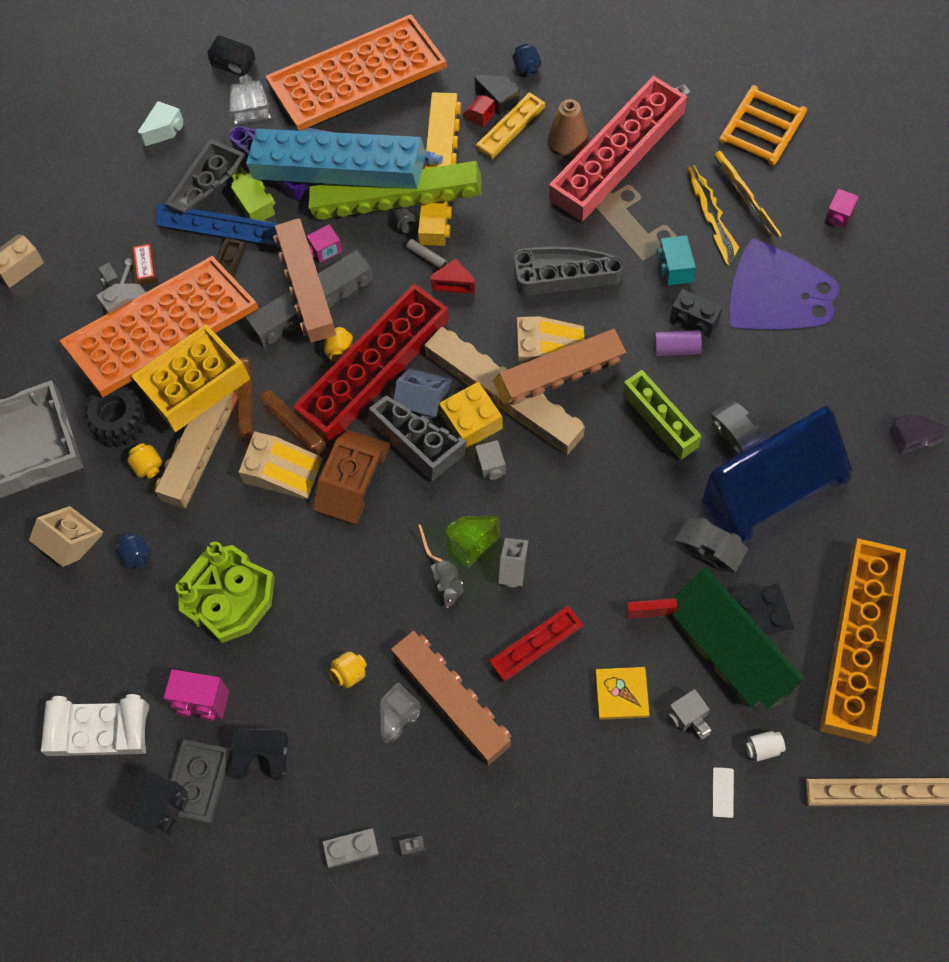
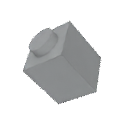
[475,440,506,480]

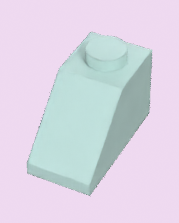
[137,101,184,146]

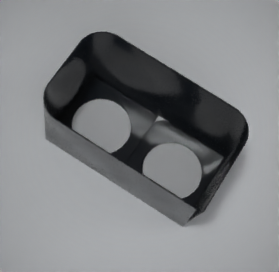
[207,35,256,77]

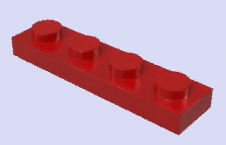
[489,606,583,682]

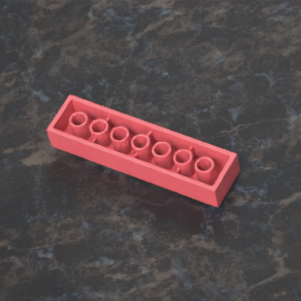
[549,75,687,222]

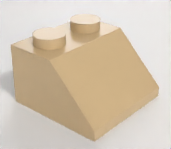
[0,234,44,288]
[29,506,103,567]

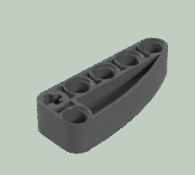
[514,247,624,296]

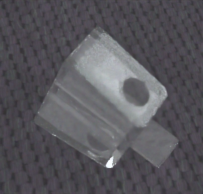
[230,75,272,125]

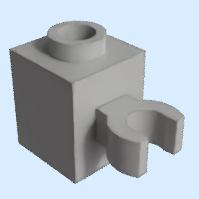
[668,689,712,740]

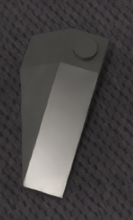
[165,139,247,214]

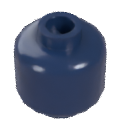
[512,44,542,77]
[115,533,151,569]

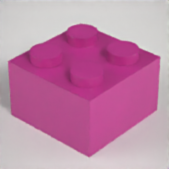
[164,669,230,721]

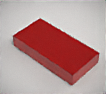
[626,598,677,619]

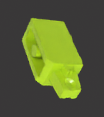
[231,167,275,220]

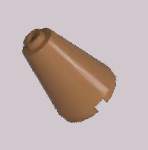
[548,99,589,157]

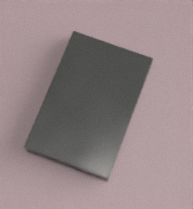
[171,739,232,824]

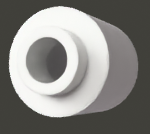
[745,731,786,762]

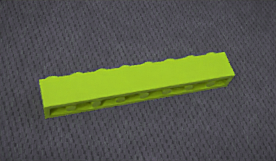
[309,161,481,220]

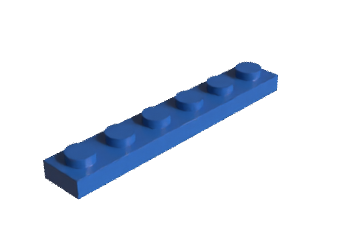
[156,203,282,245]

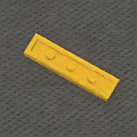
[476,92,545,160]

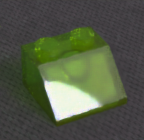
[445,515,501,568]

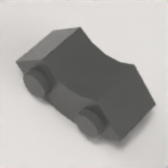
[710,400,772,463]
[675,517,748,572]

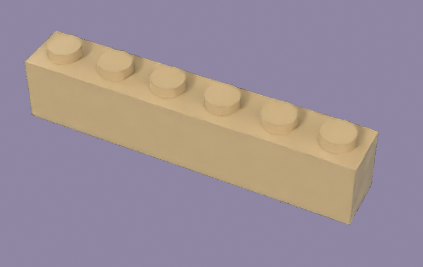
[155,387,241,509]

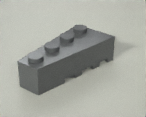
[369,396,467,482]

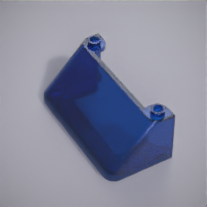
[702,406,853,543]

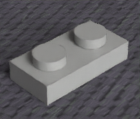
[323,828,379,869]

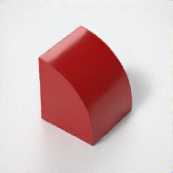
[463,96,495,127]

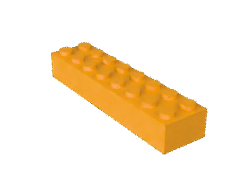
[819,538,906,744]

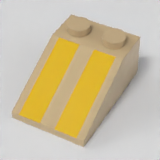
[517,316,584,365]
[239,431,324,500]

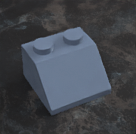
[393,368,452,418]

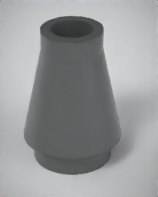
[391,207,417,233]

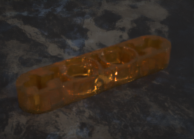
[238,357,254,438]
[260,389,327,455]

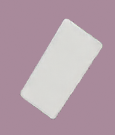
[713,768,734,818]

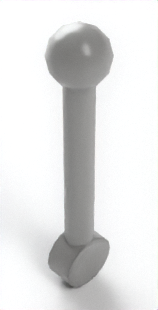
[120,258,133,284]

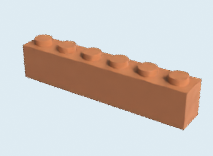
[273,218,337,343]
[492,328,626,405]
[391,631,511,766]

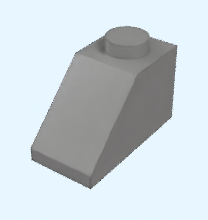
[96,284,146,314]
[498,538,529,587]

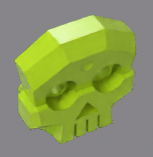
[176,542,275,643]

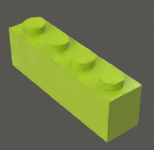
[622,370,702,460]

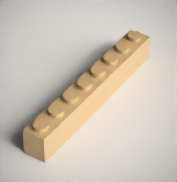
[424,327,585,455]

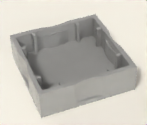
[0,380,84,498]

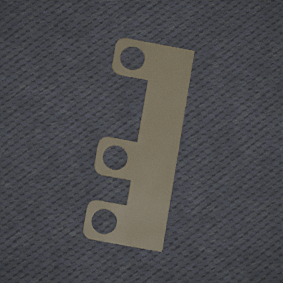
[596,185,677,261]

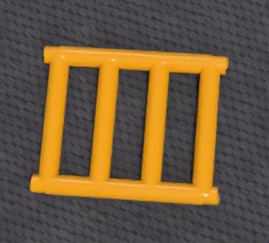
[718,85,807,166]

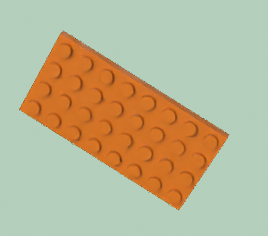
[265,14,447,131]
[59,256,258,398]

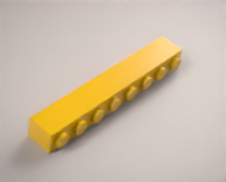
[418,92,461,246]

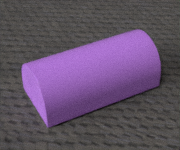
[654,330,702,356]

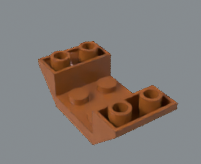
[313,430,391,526]

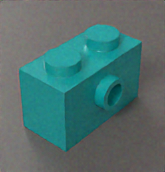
[657,235,696,286]

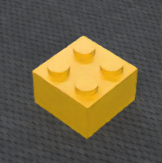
[439,381,503,449]

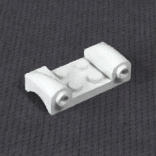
[41,694,149,756]

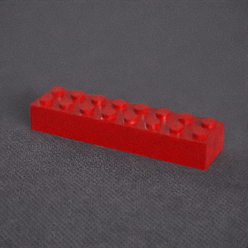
[293,284,449,445]

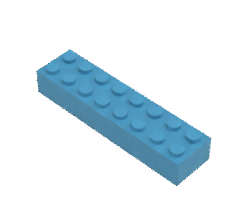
[246,129,426,189]

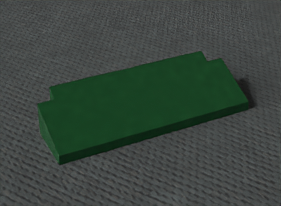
[672,568,804,710]

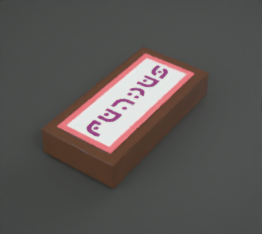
[131,242,158,285]

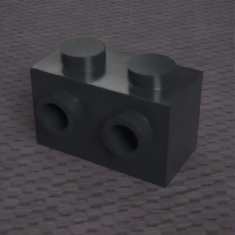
[670,289,723,338]

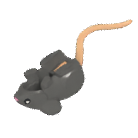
[418,525,464,608]

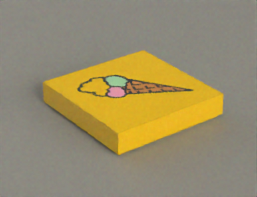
[595,667,650,720]

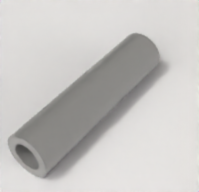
[406,239,447,269]

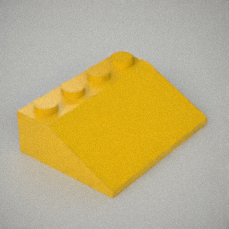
[131,324,250,432]

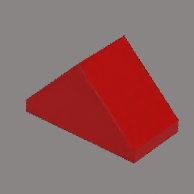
[431,259,476,294]

